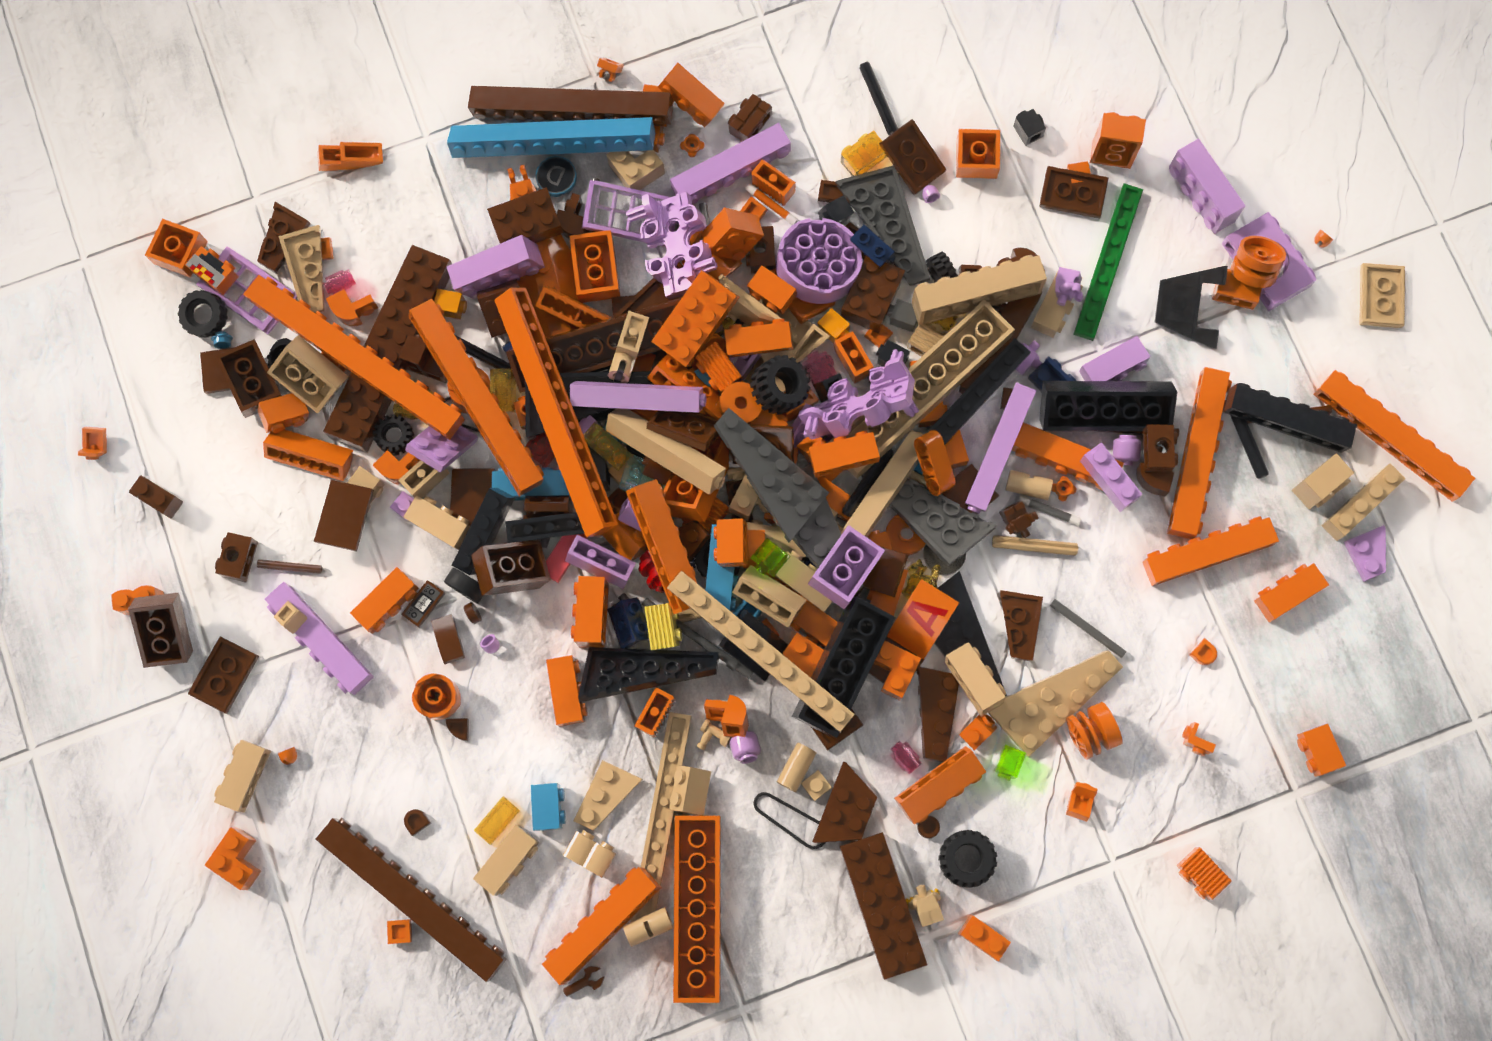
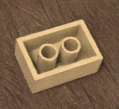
[267,335,349,414]

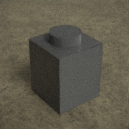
[887,299,917,332]

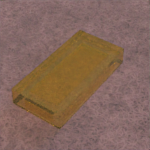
[474,796,521,845]

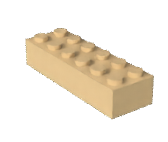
[912,255,1047,325]

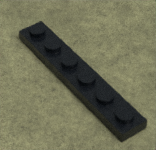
[928,338,1031,445]

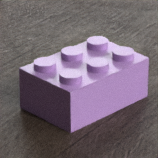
[808,525,885,609]

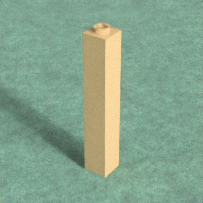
[605,408,726,494]
[842,430,923,538]

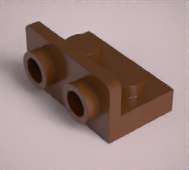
[524,496,569,518]

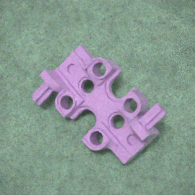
[626,192,718,300]
[798,349,919,440]

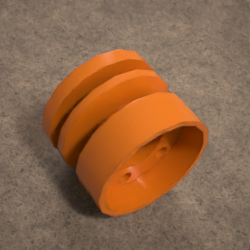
[1066,702,1123,760]

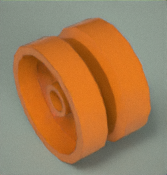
[1230,236,1286,288]

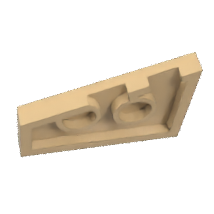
[573,760,643,831]

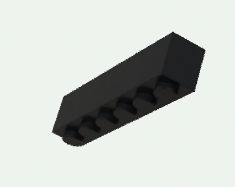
[1223,383,1357,453]

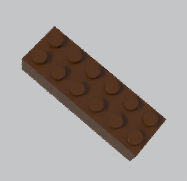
[839,832,928,980]

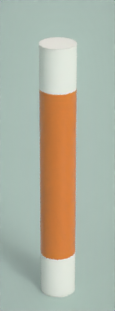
[745,183,798,225]

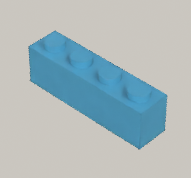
[492,467,572,501]
[705,524,739,611]

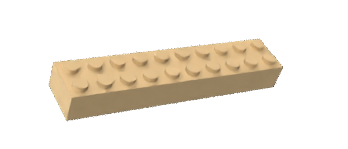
[828,299,1015,479]

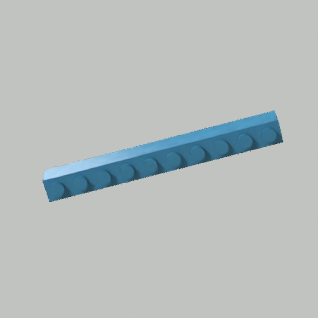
[447,117,656,158]

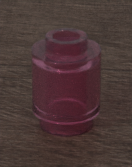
[323,269,356,294]
[890,741,922,774]

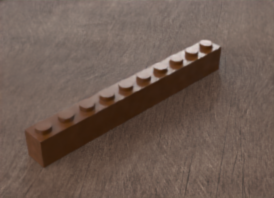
[467,85,674,126]
[315,817,507,982]

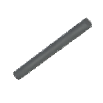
[1050,599,1127,658]

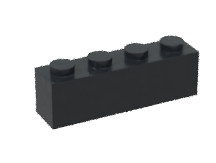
[451,488,515,575]
[505,512,584,543]

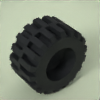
[750,355,810,415]
[938,830,997,888]

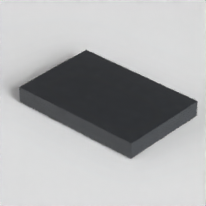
[718,609,788,681]

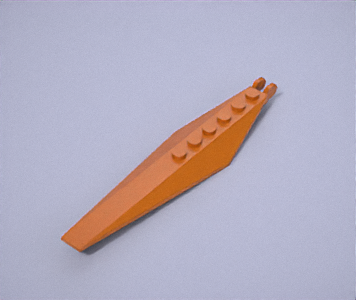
[507,165,579,338]

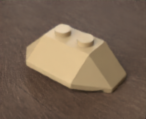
[719,274,786,327]

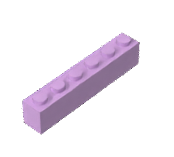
[670,123,791,205]
[264,581,374,695]

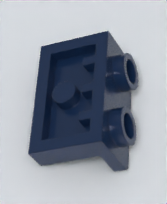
[850,224,896,267]
[1028,356,1076,393]
[607,597,649,649]

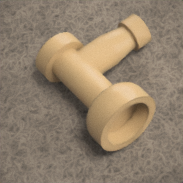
[697,719,732,750]

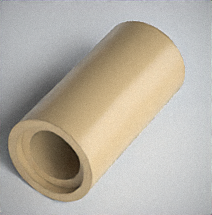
[1005,470,1053,501]
[777,742,817,792]
[623,907,674,947]

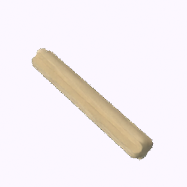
[992,535,1078,556]

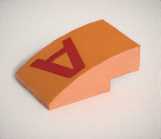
[887,579,959,660]

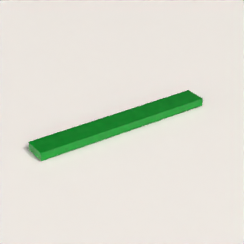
[1073,183,1144,341]

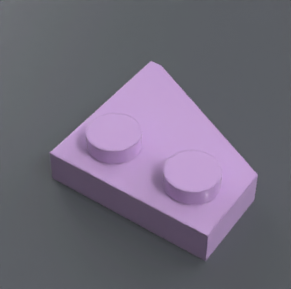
[1344,525,1386,582]

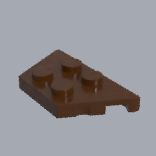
[812,761,877,843]

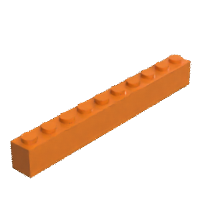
[409,299,544,497]

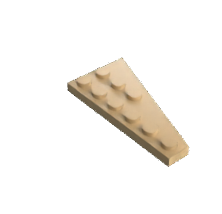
[988,650,1123,757]

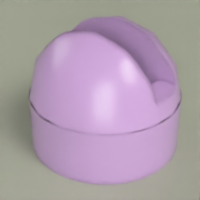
[922,185,940,203]
[480,634,500,654]

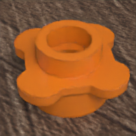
[680,134,705,157]
[1051,476,1077,502]

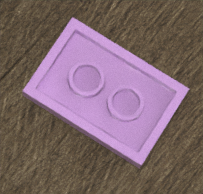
[405,426,478,473]

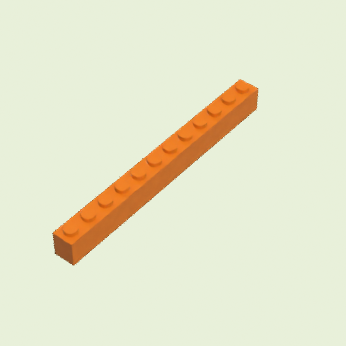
[243,275,465,440]
[495,288,618,538]

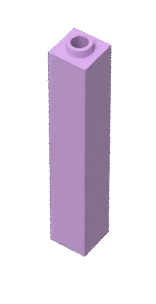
[570,381,706,413]
[965,382,1037,514]

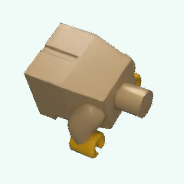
[906,885,944,927]

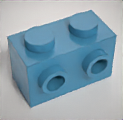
[531,783,566,831]

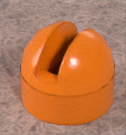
[1314,229,1334,248]
[278,747,297,765]

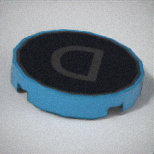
[535,156,577,197]

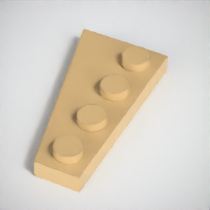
[279,225,325,313]

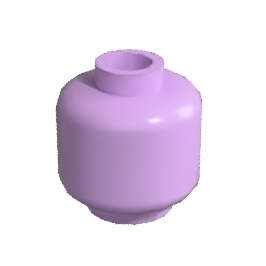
[1112,435,1141,466]
[729,731,761,764]

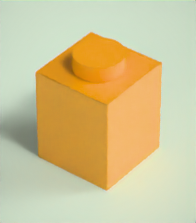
[434,289,467,320]
[817,308,850,344]

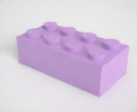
[1169,138,1246,234]
[447,235,545,299]

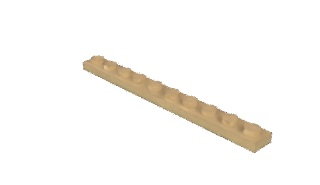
[667,571,855,732]
[631,712,691,922]

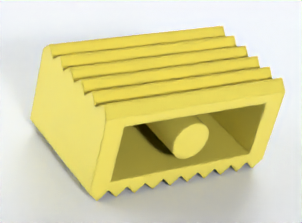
[645,603,682,650]

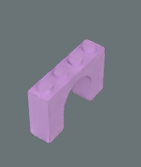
[1222,212,1317,311]

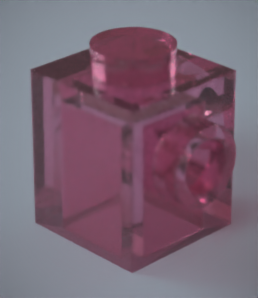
[802,350,837,385]

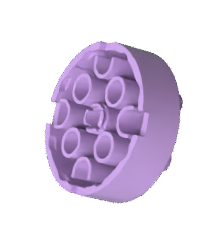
[776,218,863,304]

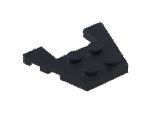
[1154,266,1228,349]

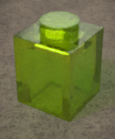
[751,538,790,577]
[994,744,1026,781]

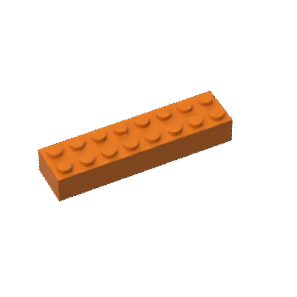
[673,816,721,1003]

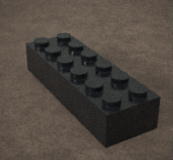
[1039,381,1178,431]
[792,597,896,738]

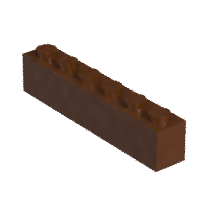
[958,291,1043,394]

